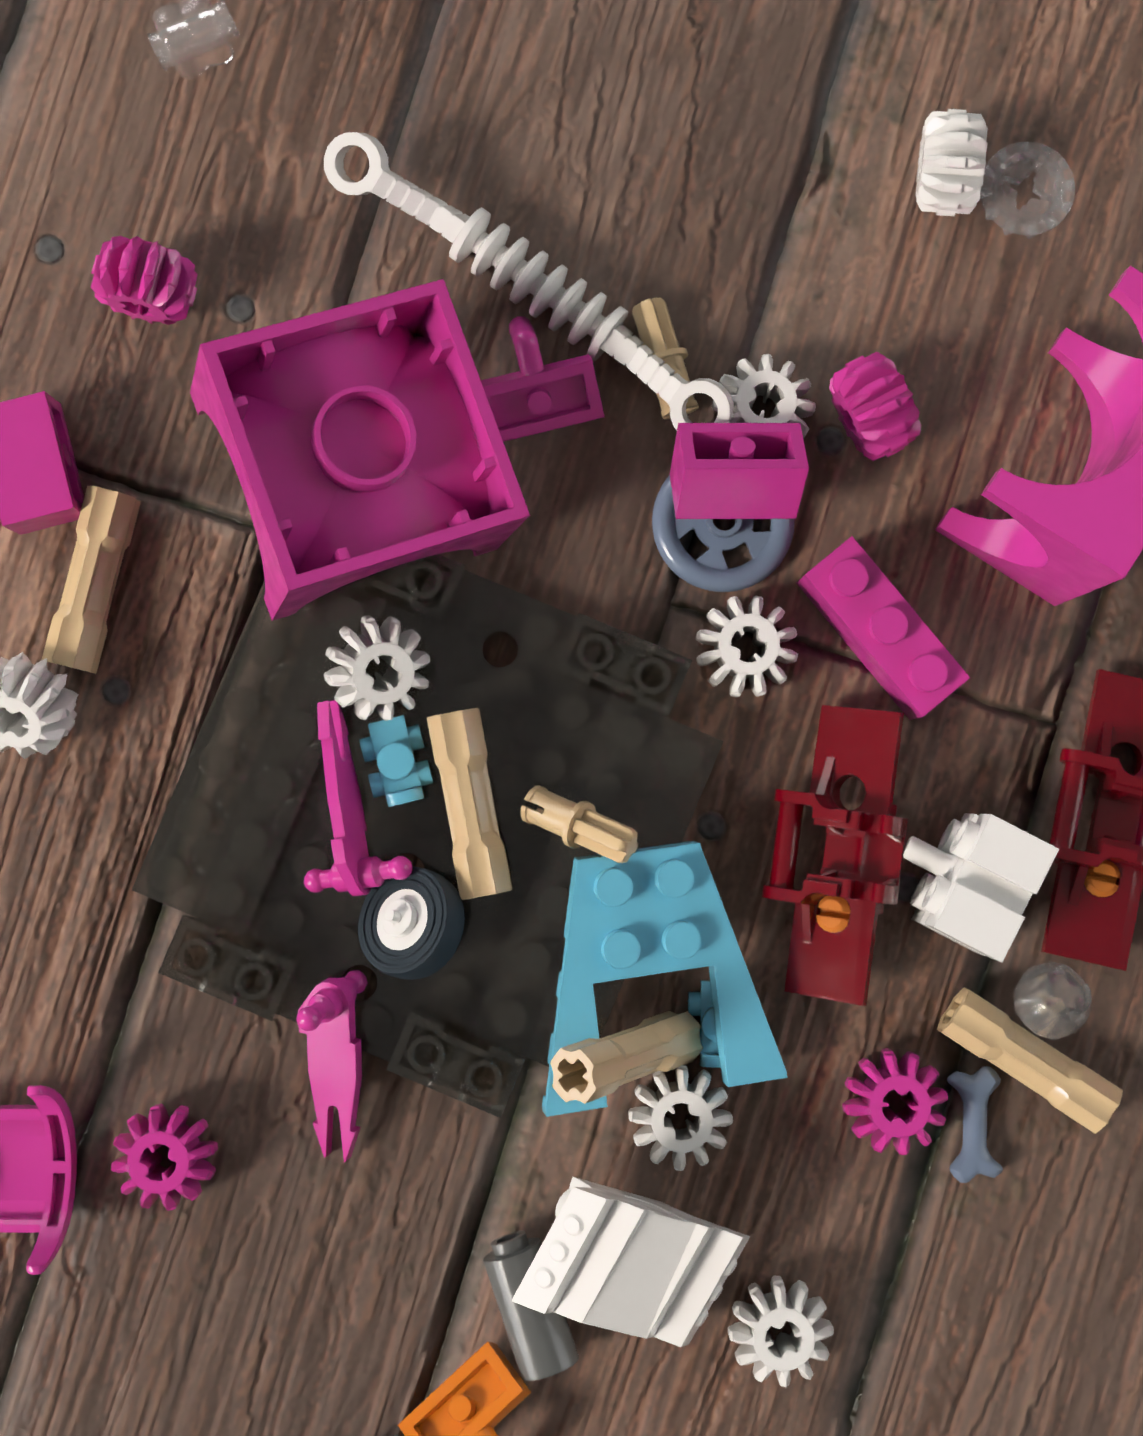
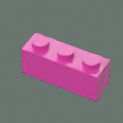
[796,536,970,720]

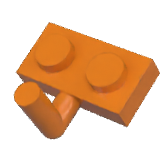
[398,1341,531,1436]

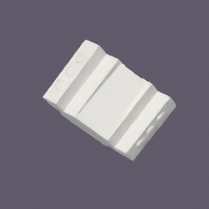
[512,1177,750,1347]

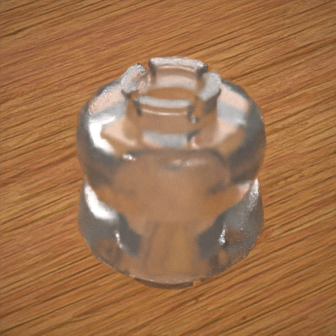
[147,0,240,80]

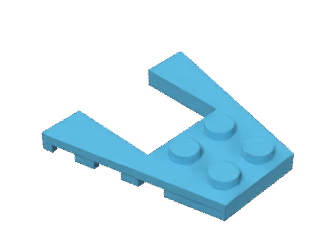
[542,841,788,1117]

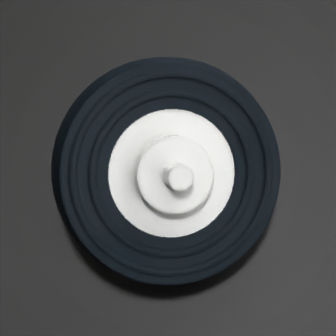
[358,867,465,980]

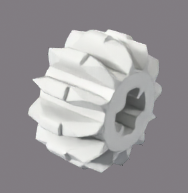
[915,109,988,216]
[712,354,816,438]
[696,596,798,697]
[324,615,430,721]
[0,652,78,759]
[628,1065,733,1171]
[728,1275,834,1388]

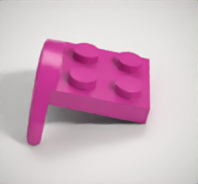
[0,1085,77,1275]

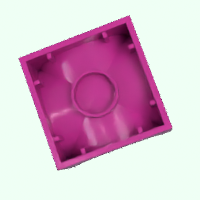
[935,266,1143,606]
[190,279,530,621]

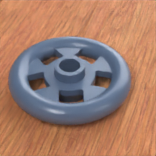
[652,475,795,592]

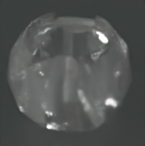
[1014,961,1092,1040]

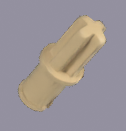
[632,298,699,420]
[521,785,639,863]

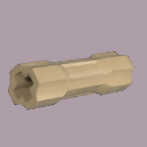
[42,486,141,674]
[427,708,513,900]
[937,987,1123,1134]
[550,1011,703,1104]

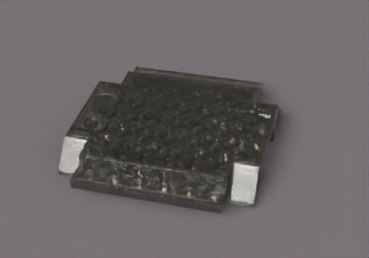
[132,554,724,1118]

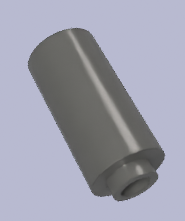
[483,1231,579,1381]

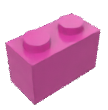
[0,391,84,535]
[670,423,809,519]

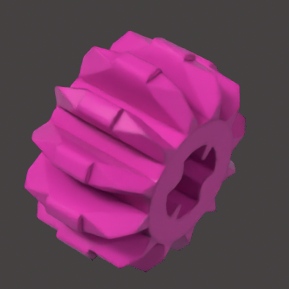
[91,236,198,325]
[829,352,921,461]
[842,1048,948,1155]
[111,1103,218,1211]

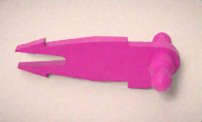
[304,700,413,896]
[296,970,368,1162]

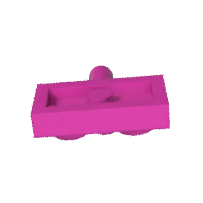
[481,316,604,442]

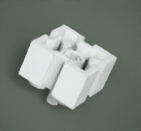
[903,813,1059,962]

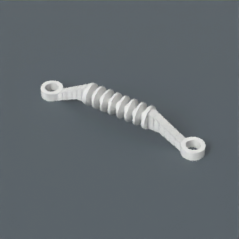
[324,132,733,430]

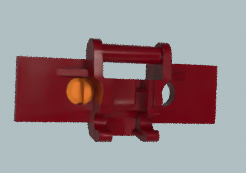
[1041,669,1143,971]
[761,705,908,1006]

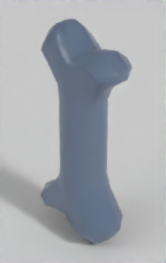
[947,1066,1003,1183]

